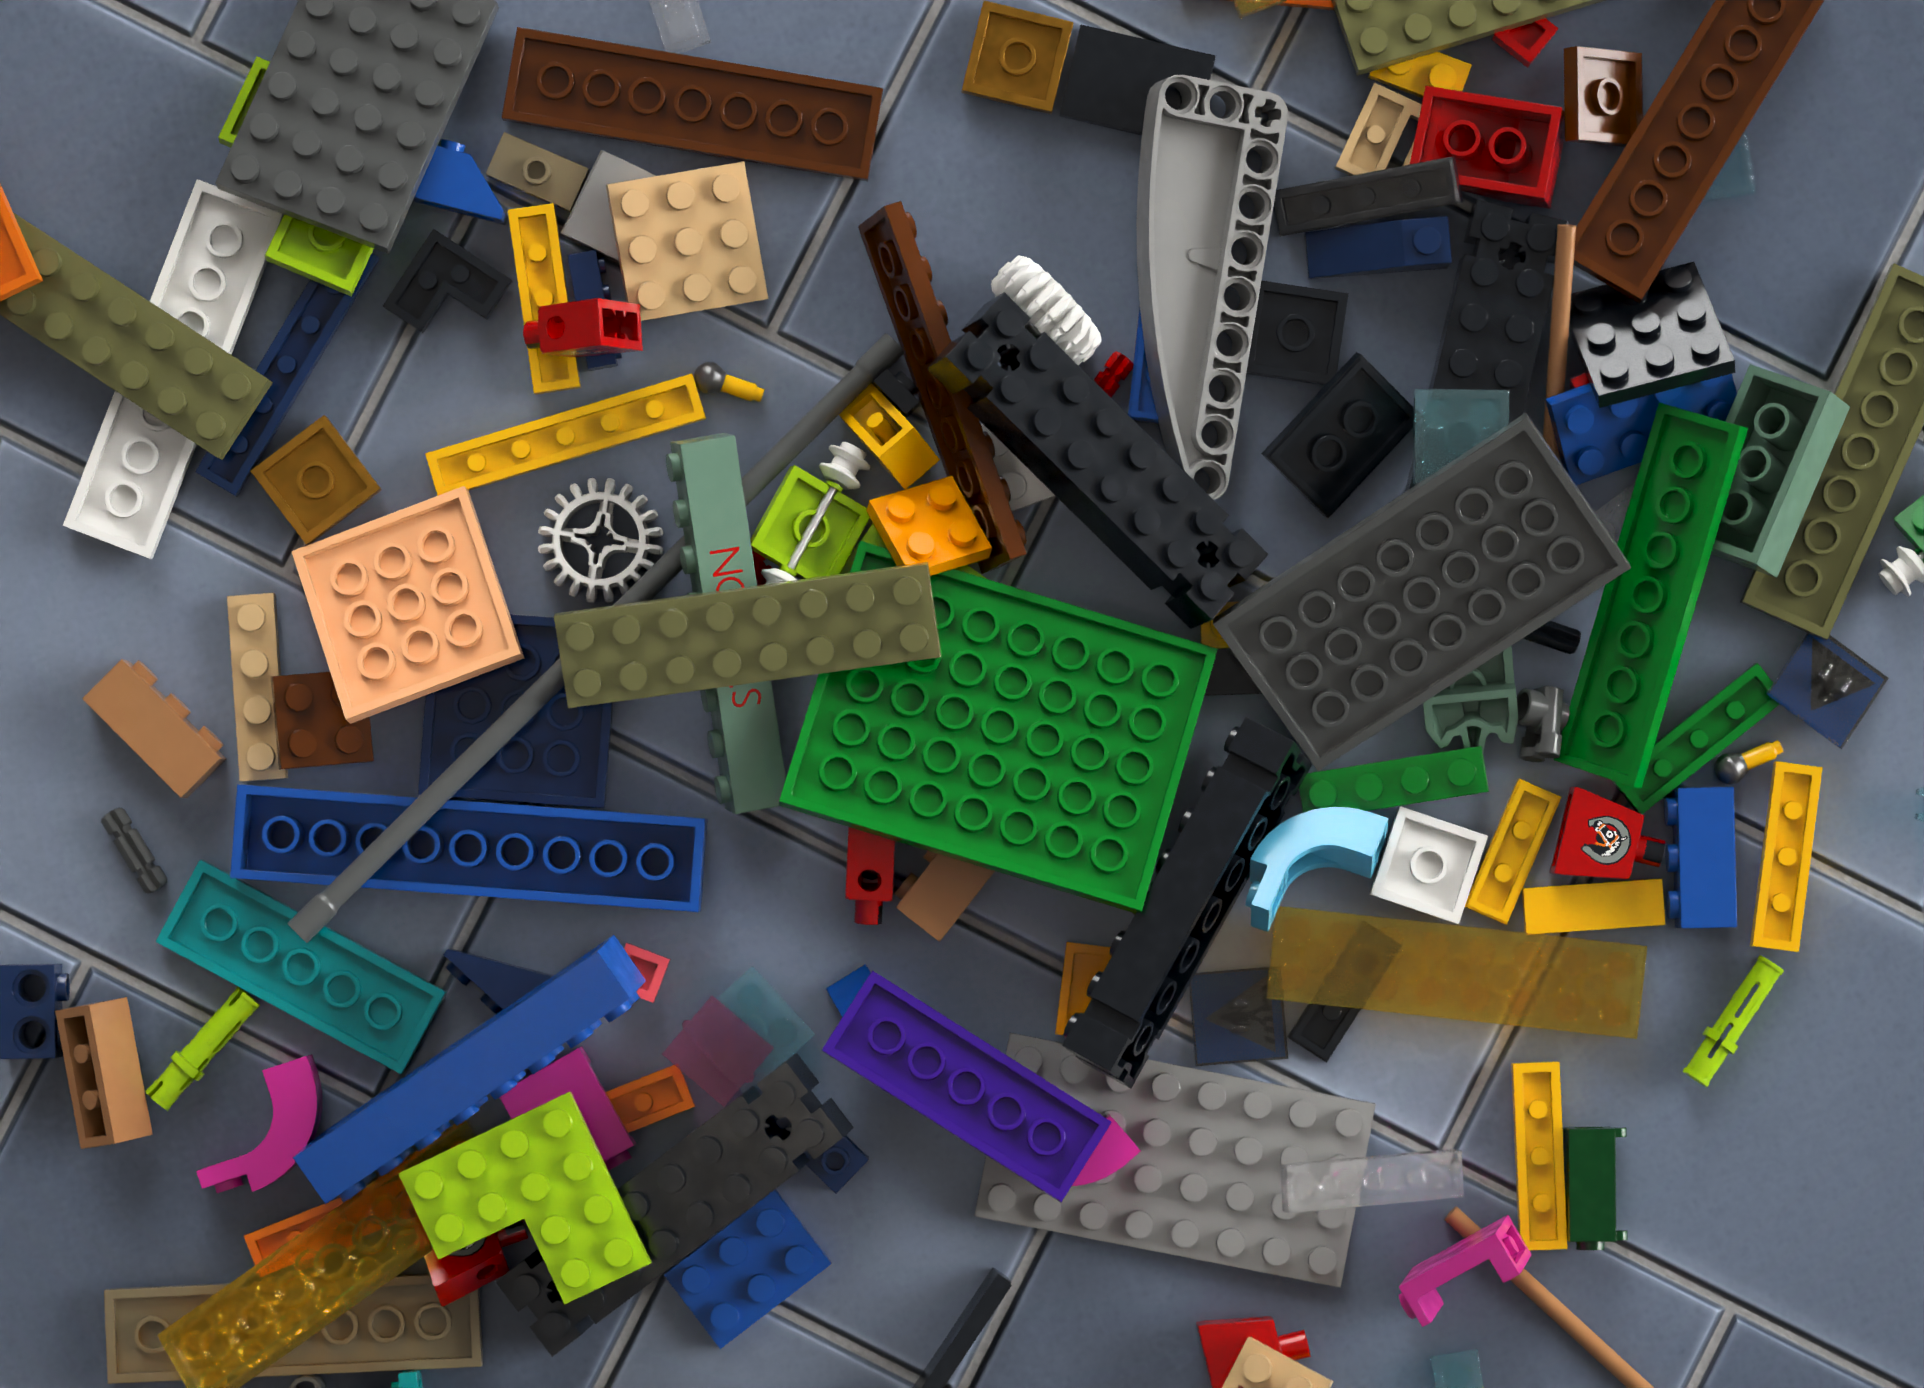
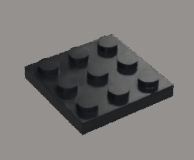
[1569,262,1736,408]

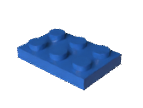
[664,1189,832,1349]

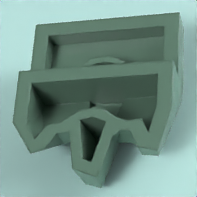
[1423,646,1518,752]

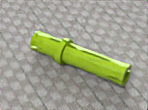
[1683,955,1784,1087]
[145,986,261,1111]

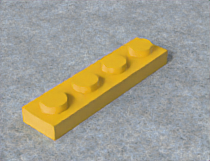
[508,203,581,395]
[1750,761,1823,952]
[1511,1061,1568,1251]

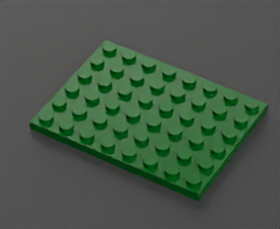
[778,541,1218,914]

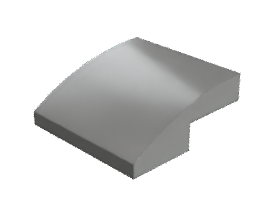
[561,150,656,262]

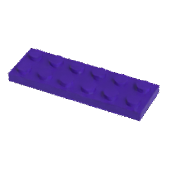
[822,970,1112,1203]

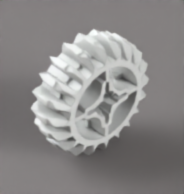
[991,255,1101,365]
[538,478,664,603]

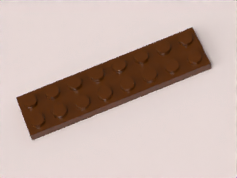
[1574,0,1825,304]
[502,27,883,182]
[858,201,1027,574]

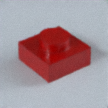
[1491,18,1559,68]

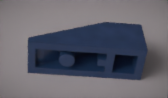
[1305,216,1452,279]

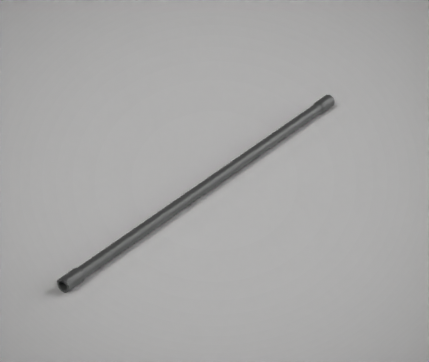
[287,333,905,943]

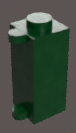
[1563,1126,1628,1250]

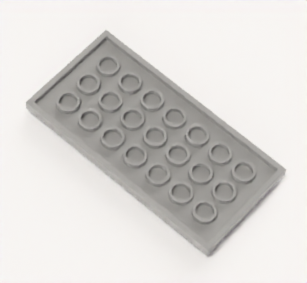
[974,1032,1376,1288]

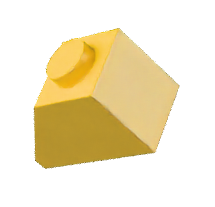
[839,383,940,490]

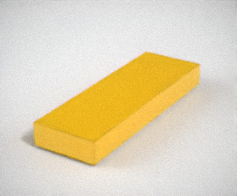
[1465,778,1562,925]
[1522,878,1666,935]

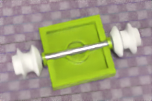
[750,442,871,584]

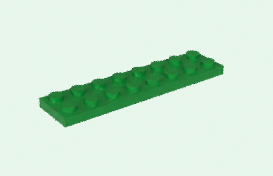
[1554,403,1748,788]

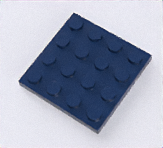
[418,614,613,808]

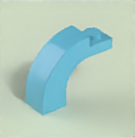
[1245,807,1388,932]

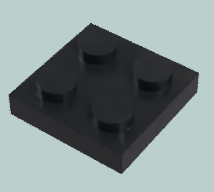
[1246,281,1349,385]

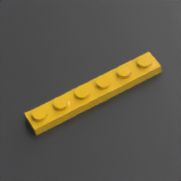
[425,373,706,496]

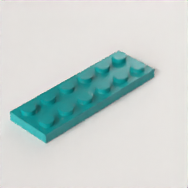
[155,860,447,1074]

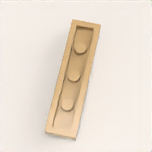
[227,593,288,782]

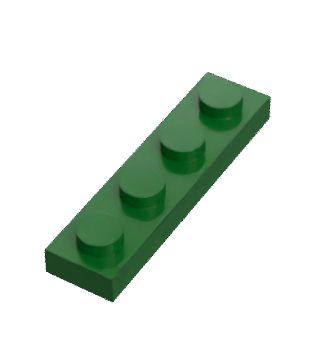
[1611,663,1781,814]
[1299,746,1489,812]

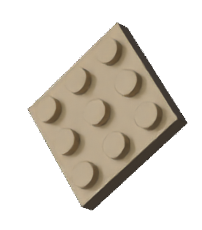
[606,161,768,321]

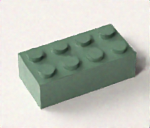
[1711,364,1850,578]

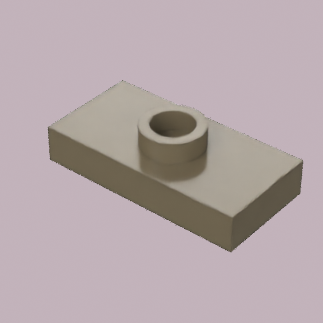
[486,132,590,212]

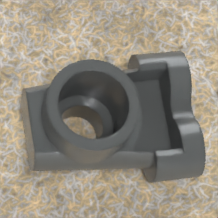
[1517,686,1570,762]

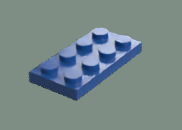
[1545,374,1737,486]

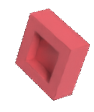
[624,943,671,1003]

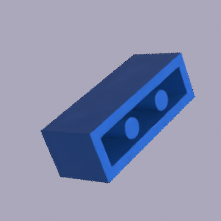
[1664,787,1737,928]

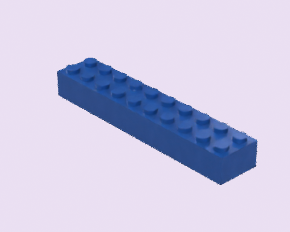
[230,784,708,912]

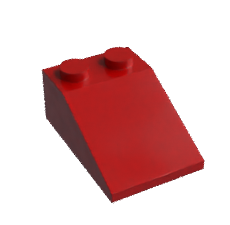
[1410,86,1565,209]

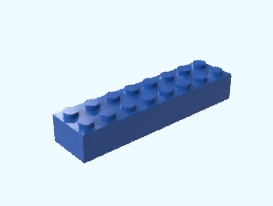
[293,935,646,1204]

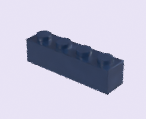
[567,250,622,371]

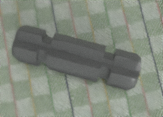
[101,807,167,894]

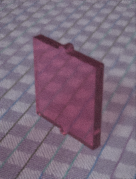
[662,995,774,1107]

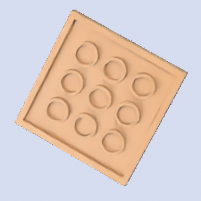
[291,486,524,724]

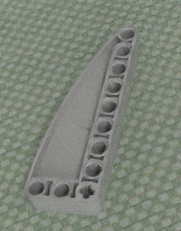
[1136,75,1288,500]

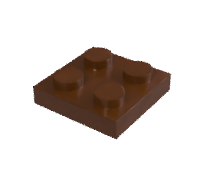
[1564,46,1643,147]
[271,672,374,770]

